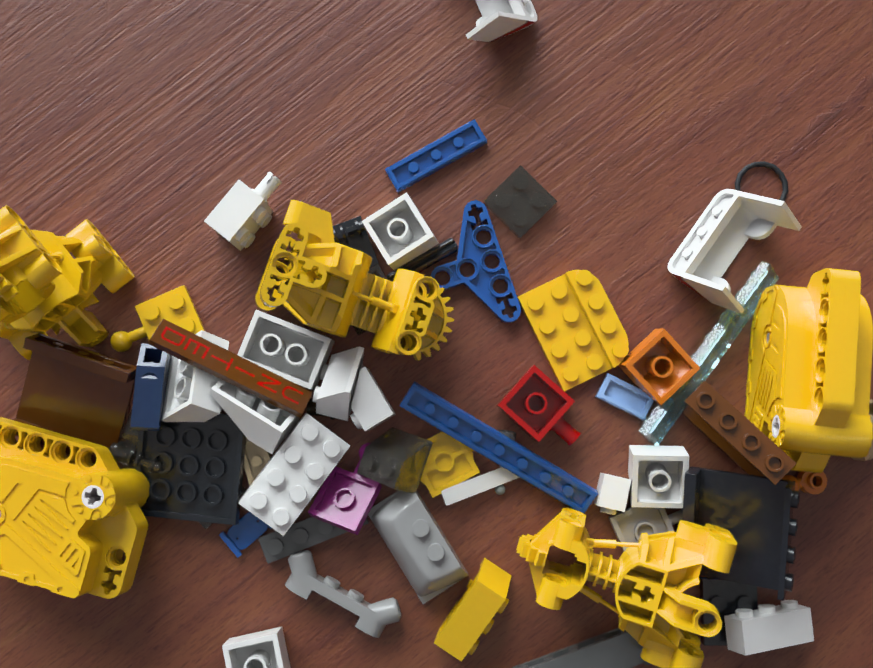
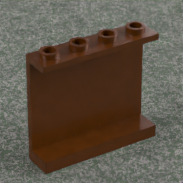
[13,333,137,463]
[682,381,797,485]

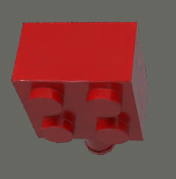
[496,365,581,446]

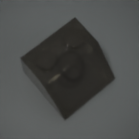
[357,427,433,494]

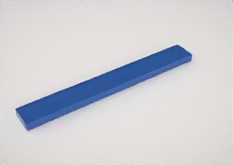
[400,381,598,514]

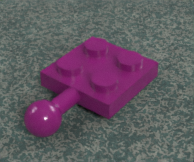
[308,443,382,535]

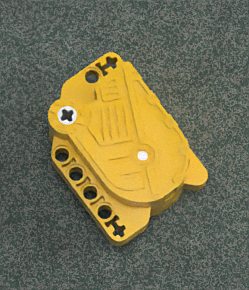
[744,268,873,473]
[0,417,150,599]

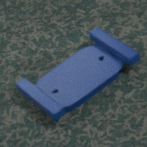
[219,512,272,558]

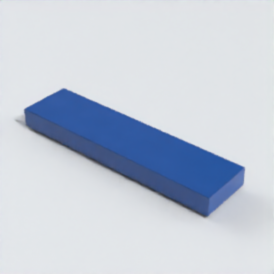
[385,119,487,193]

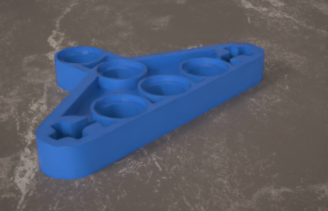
[431,200,521,324]

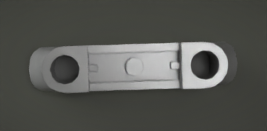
[285,550,401,638]

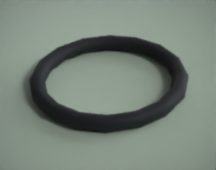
[735,161,788,201]

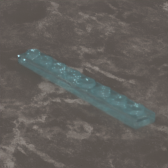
[639,261,779,445]

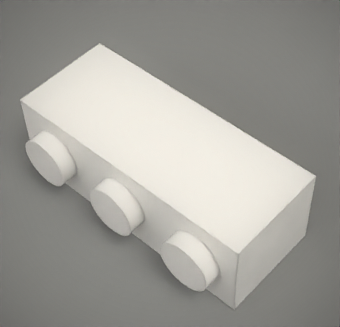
[724,600,814,656]

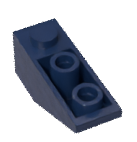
[130,343,171,431]

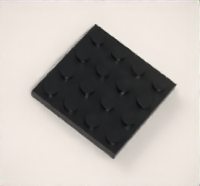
[135,413,246,525]

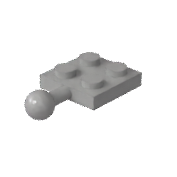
[608,507,683,552]

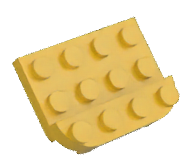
[517,270,629,392]

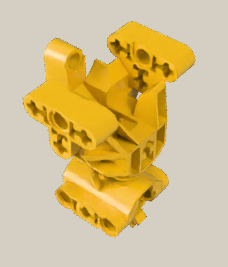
[255,200,454,360]
[0,205,135,360]
[516,508,738,668]

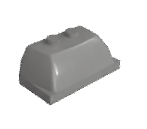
[368,484,469,604]

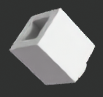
[594,472,631,515]

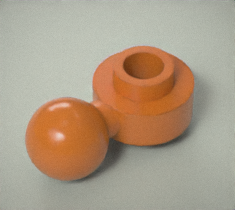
[782,471,827,494]

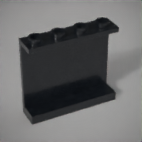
[682,466,800,601]

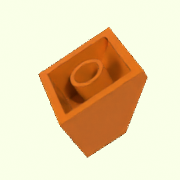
[618,328,701,405]

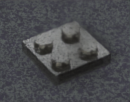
[483,165,557,239]

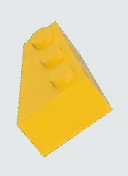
[434,558,512,662]

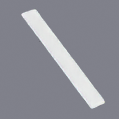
[441,467,520,505]

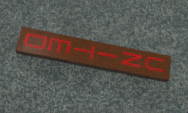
[149,319,313,418]

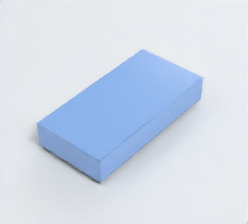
[595,373,654,420]

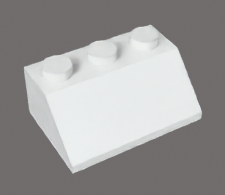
[161,330,229,422]

